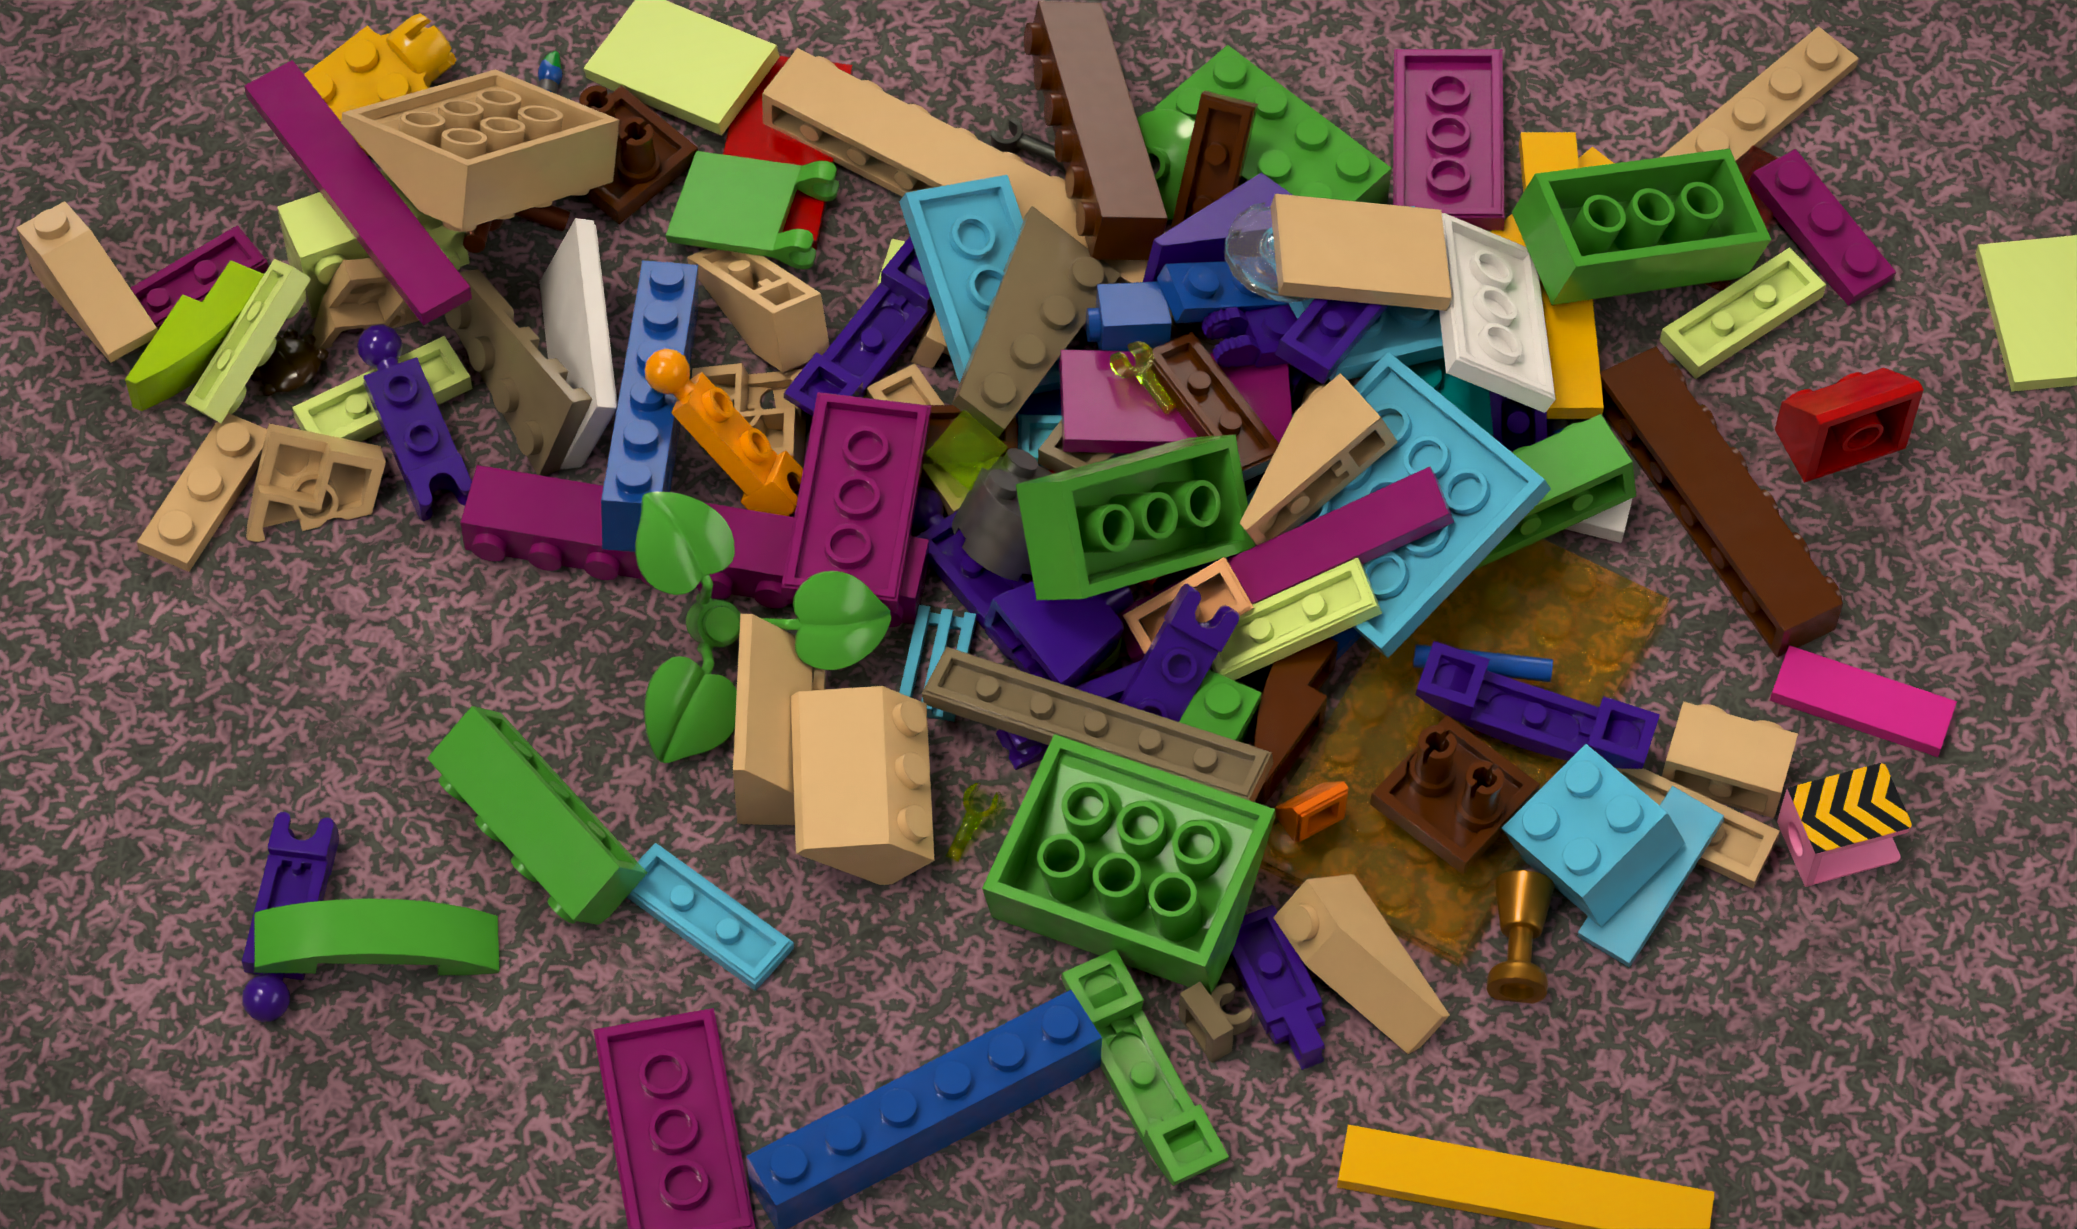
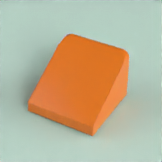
[1274,781,1349,843]

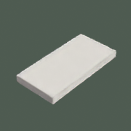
[1439,213,1556,413]
[539,218,618,469]

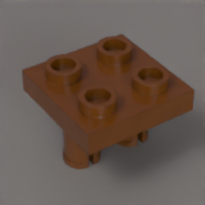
[579,85,698,224]
[1370,715,1540,874]

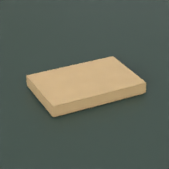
[1270,194,1452,311]

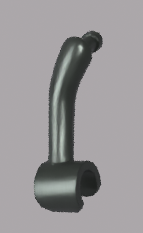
[991,119,1066,174]

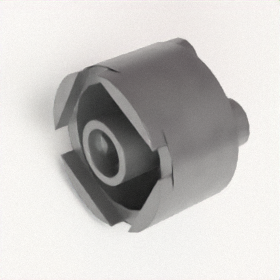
[952,448,1053,582]

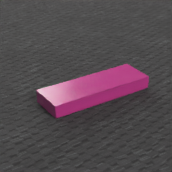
[1770,645,1957,757]

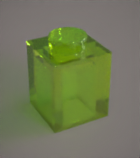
[925,410,1008,492]

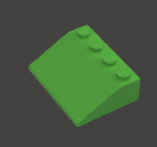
[982,734,1276,995]

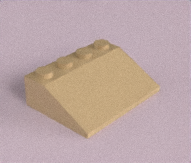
[341,69,619,232]

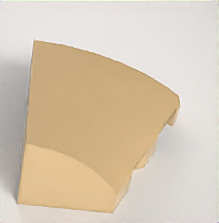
[313,258,419,349]
[692,363,806,468]
[246,424,386,542]

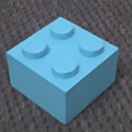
[1502,744,1685,927]

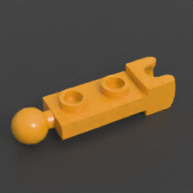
[645,348,803,516]

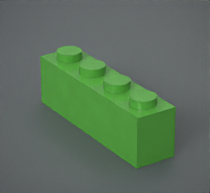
[1473,414,1636,571]
[427,706,647,925]

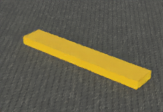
[1519,132,1604,419]
[1337,1125,1715,1229]

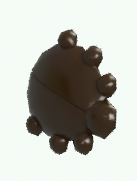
[250,328,329,396]

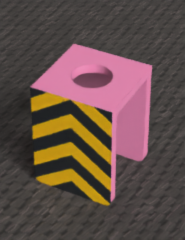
[1777,763,1912,887]

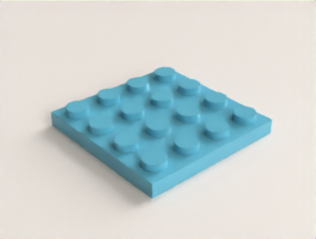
[1247,351,1551,658]

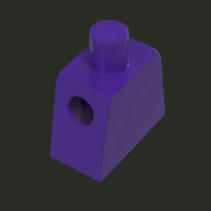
[984,581,1134,688]

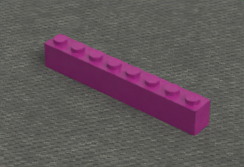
[460,465,929,627]

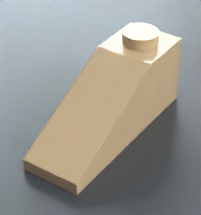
[16,201,158,363]
[687,248,830,372]
[1240,373,1398,546]
[1273,874,1450,1054]

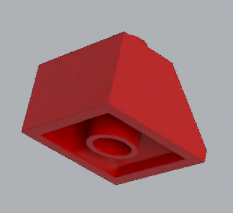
[1775,368,1924,483]

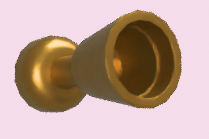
[1486,870,1555,1004]

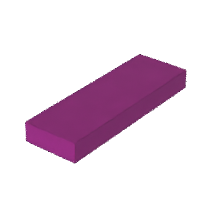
[130,225,269,330]

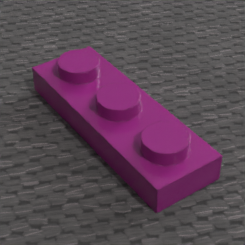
[1748,149,1896,306]

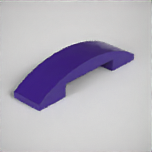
[784,237,934,416]
[1415,641,1660,769]

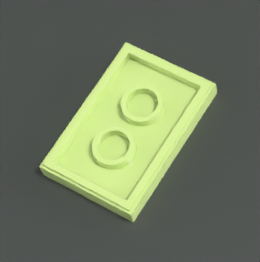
[583,0,780,136]
[1975,235,2077,392]

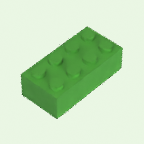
[1153,45,1392,204]
[1512,148,1771,305]
[1016,435,1255,600]

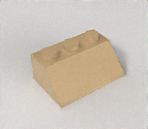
[733,614,826,825]
[790,686,935,885]

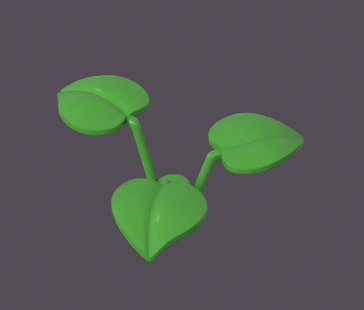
[635,492,891,763]

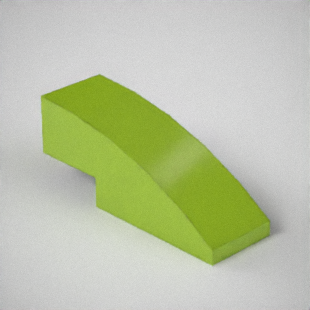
[125,260,264,411]

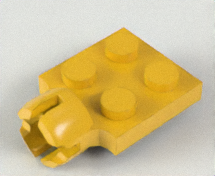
[304,13,456,156]

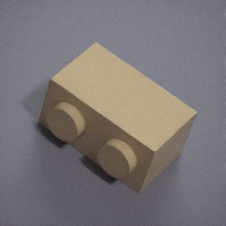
[1662,701,1798,818]

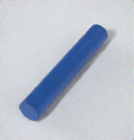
[1413,644,1553,682]

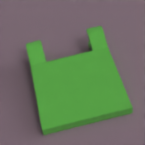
[666,151,840,269]

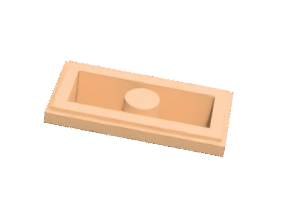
[1123,557,1254,654]

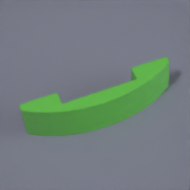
[254,899,499,975]
[1061,949,1229,1186]

